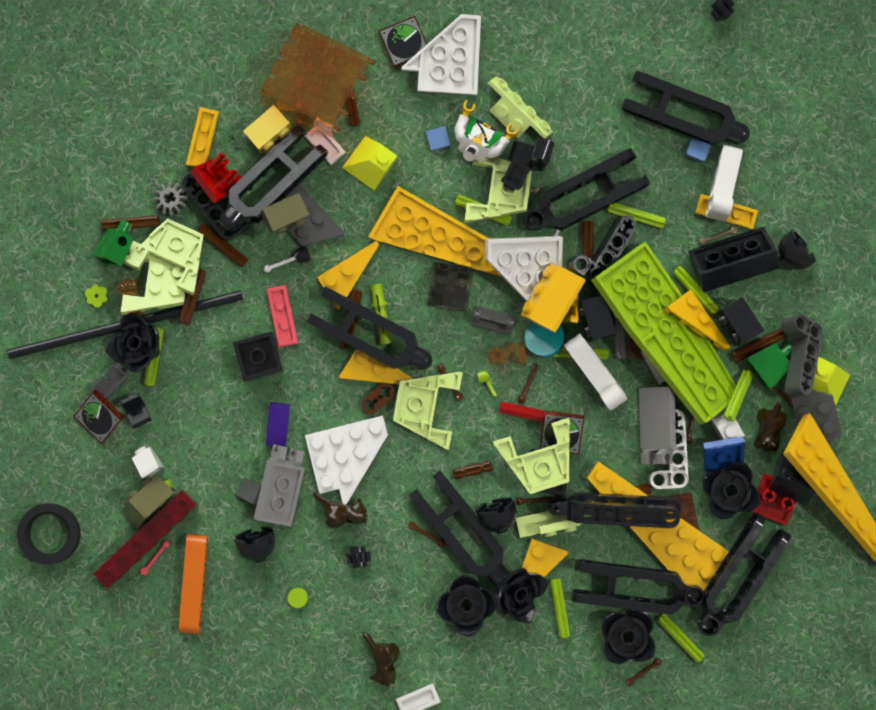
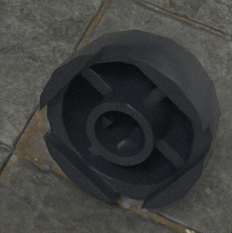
[778,230,816,270]
[475,497,517,534]
[234,526,275,563]

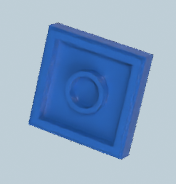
[703,436,745,472]

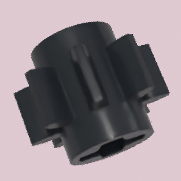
[711,0,735,21]
[346,546,371,568]

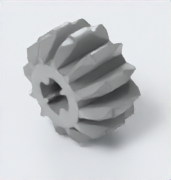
[153,182,188,216]

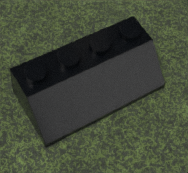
[688,227,780,293]

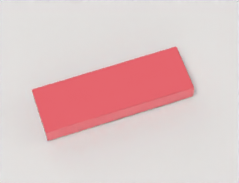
[266,285,299,348]

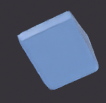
[685,137,710,163]

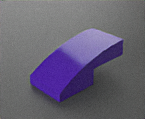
[266,402,290,447]

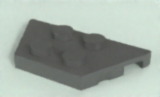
[283,184,345,246]
[791,389,842,444]

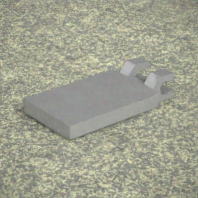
[639,386,676,464]
[254,444,305,527]

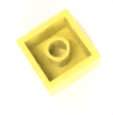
[243,105,292,155]

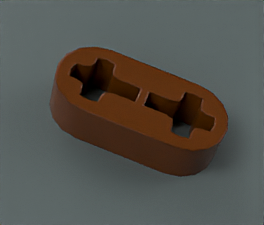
[361,383,395,414]

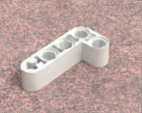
[705,144,743,222]
[564,333,627,411]
[648,409,689,489]

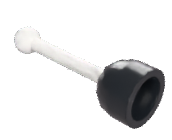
[263,246,311,273]

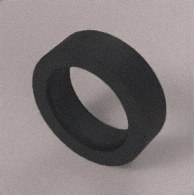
[17,503,81,565]

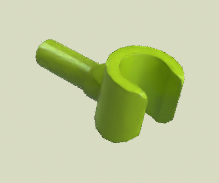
[477,371,497,397]

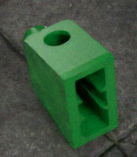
[92,220,134,267]
[744,343,792,390]

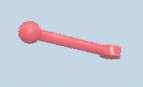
[140,540,170,575]

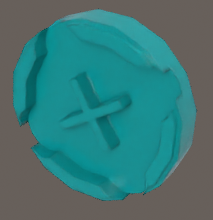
[524,323,565,358]

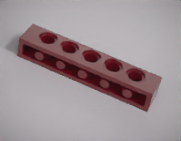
[94,490,198,589]

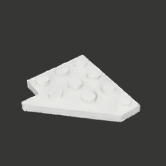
[401,14,481,96]
[485,236,563,302]
[305,416,388,505]

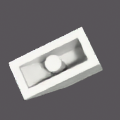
[710,407,745,440]
[132,446,164,478]

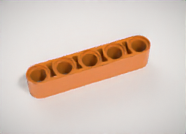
[179,534,208,635]

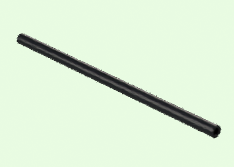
[7,290,243,359]

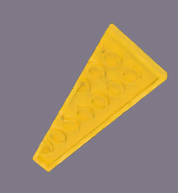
[368,186,502,277]
[783,413,876,562]
[586,461,729,591]

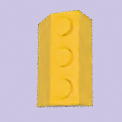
[521,263,586,333]

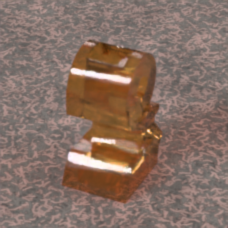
[117,279,144,315]
[489,342,526,365]

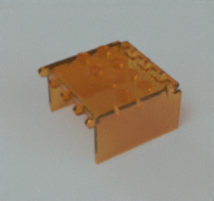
[259,23,376,138]

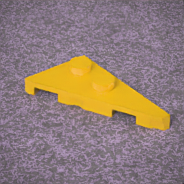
[317,241,379,310]
[663,290,731,351]
[339,349,413,384]

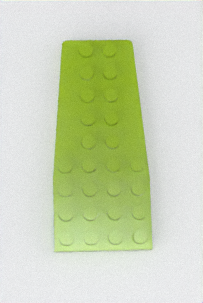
[591,242,736,425]

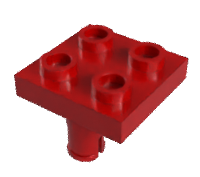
[190,153,241,203]
[751,473,796,526]

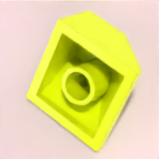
[342,136,398,191]
[812,357,850,406]

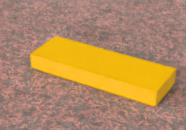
[186,107,220,167]
[695,194,759,230]

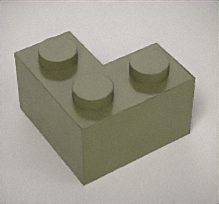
[260,193,310,235]
[121,475,174,529]

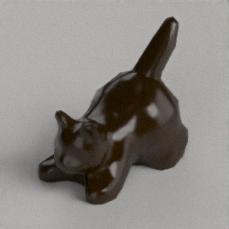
[754,402,787,451]
[314,492,367,528]
[362,632,400,687]

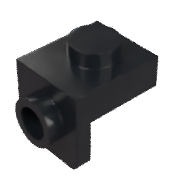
[501,158,532,191]
[120,393,152,429]

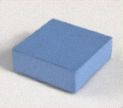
[426,126,450,151]

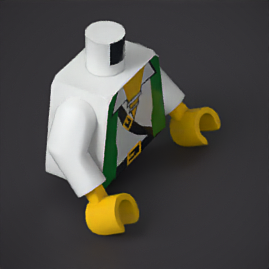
[454,100,518,162]

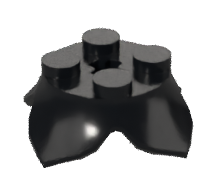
[105,313,160,372]
[703,462,760,519]
[495,568,549,623]
[436,574,497,637]
[602,610,655,664]

